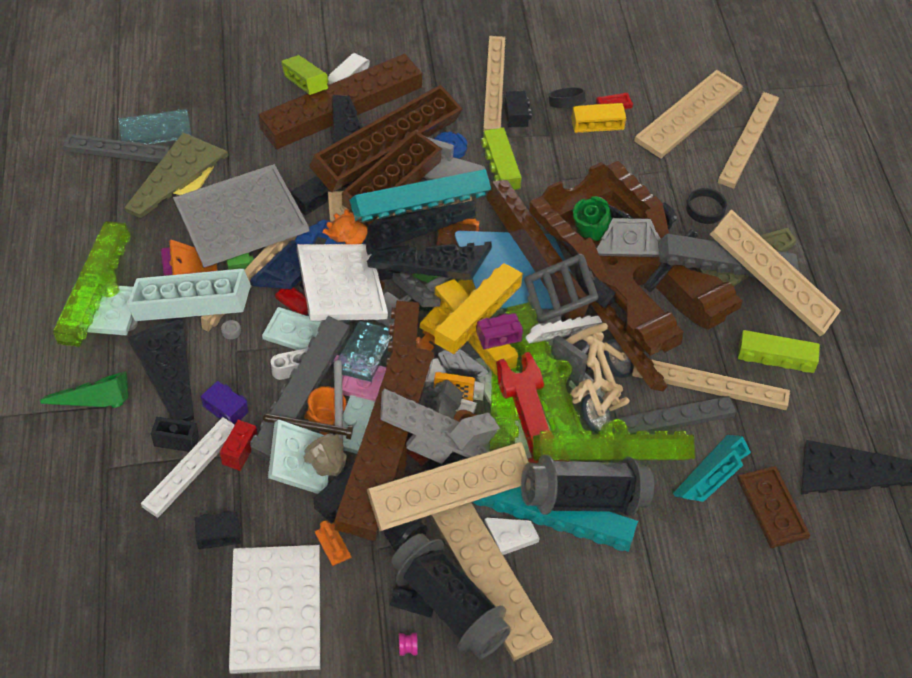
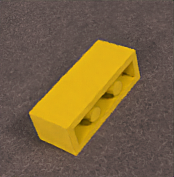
[571,103,626,133]

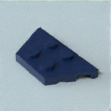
[250,240,302,289]

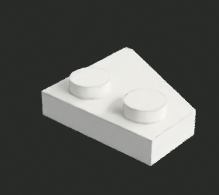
[484,518,539,555]

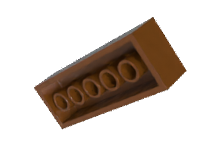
[342,129,442,225]

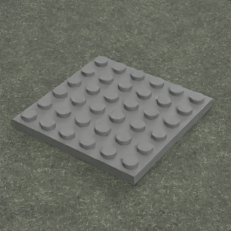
[173,164,309,267]

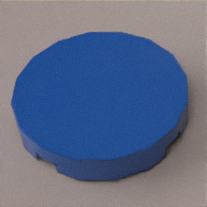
[435,132,467,159]

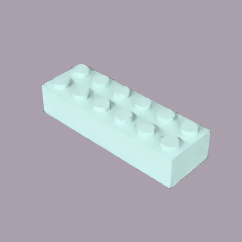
[127,269,251,321]

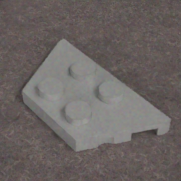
[596,218,661,257]

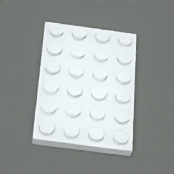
[297,244,388,321]
[229,545,320,674]

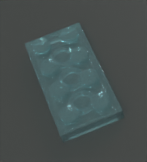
[118,109,192,144]
[338,321,393,382]

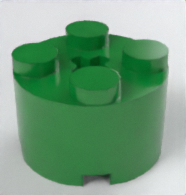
[573,196,612,241]

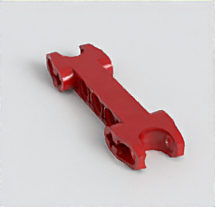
[496,352,569,463]

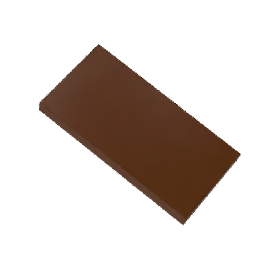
[737,466,810,548]

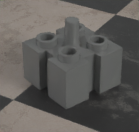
[420,380,463,419]

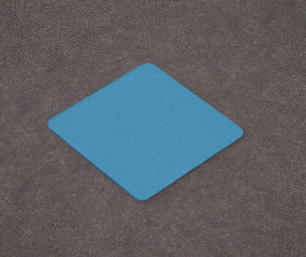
[455,231,572,309]

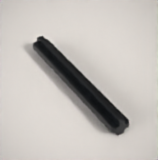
[644,229,698,292]

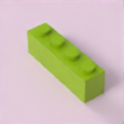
[281,55,329,95]
[481,127,521,190]
[738,330,820,373]

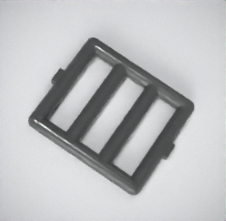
[524,254,598,323]

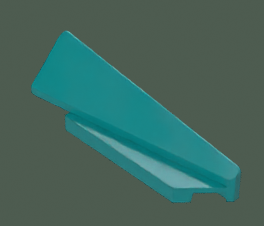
[673,435,751,502]

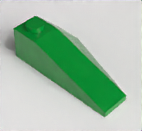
[40,371,128,408]

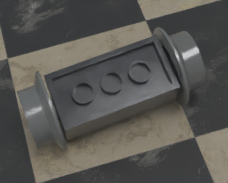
[521,455,654,516]
[392,534,511,659]

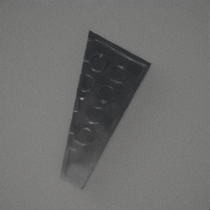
[332,95,363,188]
[366,200,476,255]
[367,241,492,280]

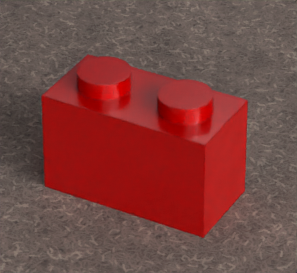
[220,420,258,471]

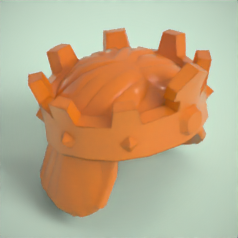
[323,209,368,244]
[304,386,347,435]

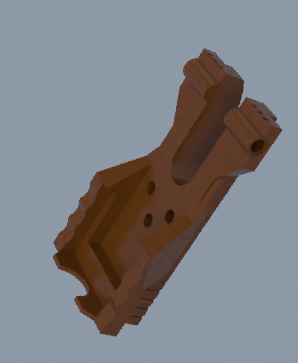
[529,161,742,356]

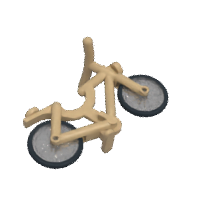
[565,323,632,435]

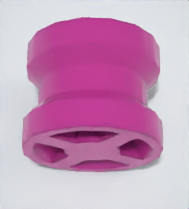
[399,632,417,656]

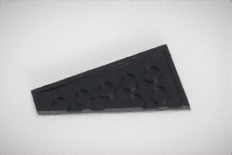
[128,317,194,422]
[801,440,912,495]

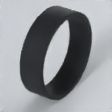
[548,87,586,108]
[686,188,727,224]

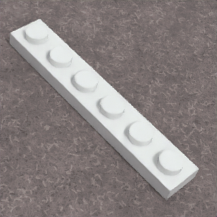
[526,315,602,344]
[141,417,235,518]

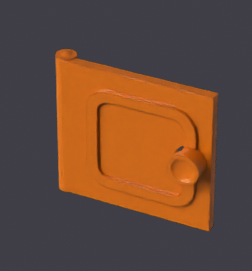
[169,240,218,275]

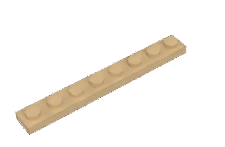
[483,36,505,133]
[718,92,779,189]
[201,236,296,332]
[632,359,790,410]

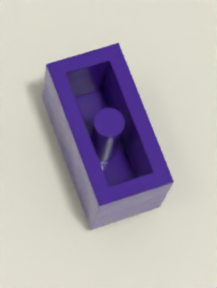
[201,381,249,424]

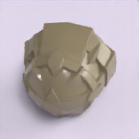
[303,433,346,476]

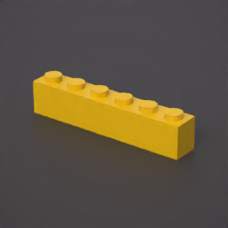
[434,263,523,354]
[435,279,518,376]

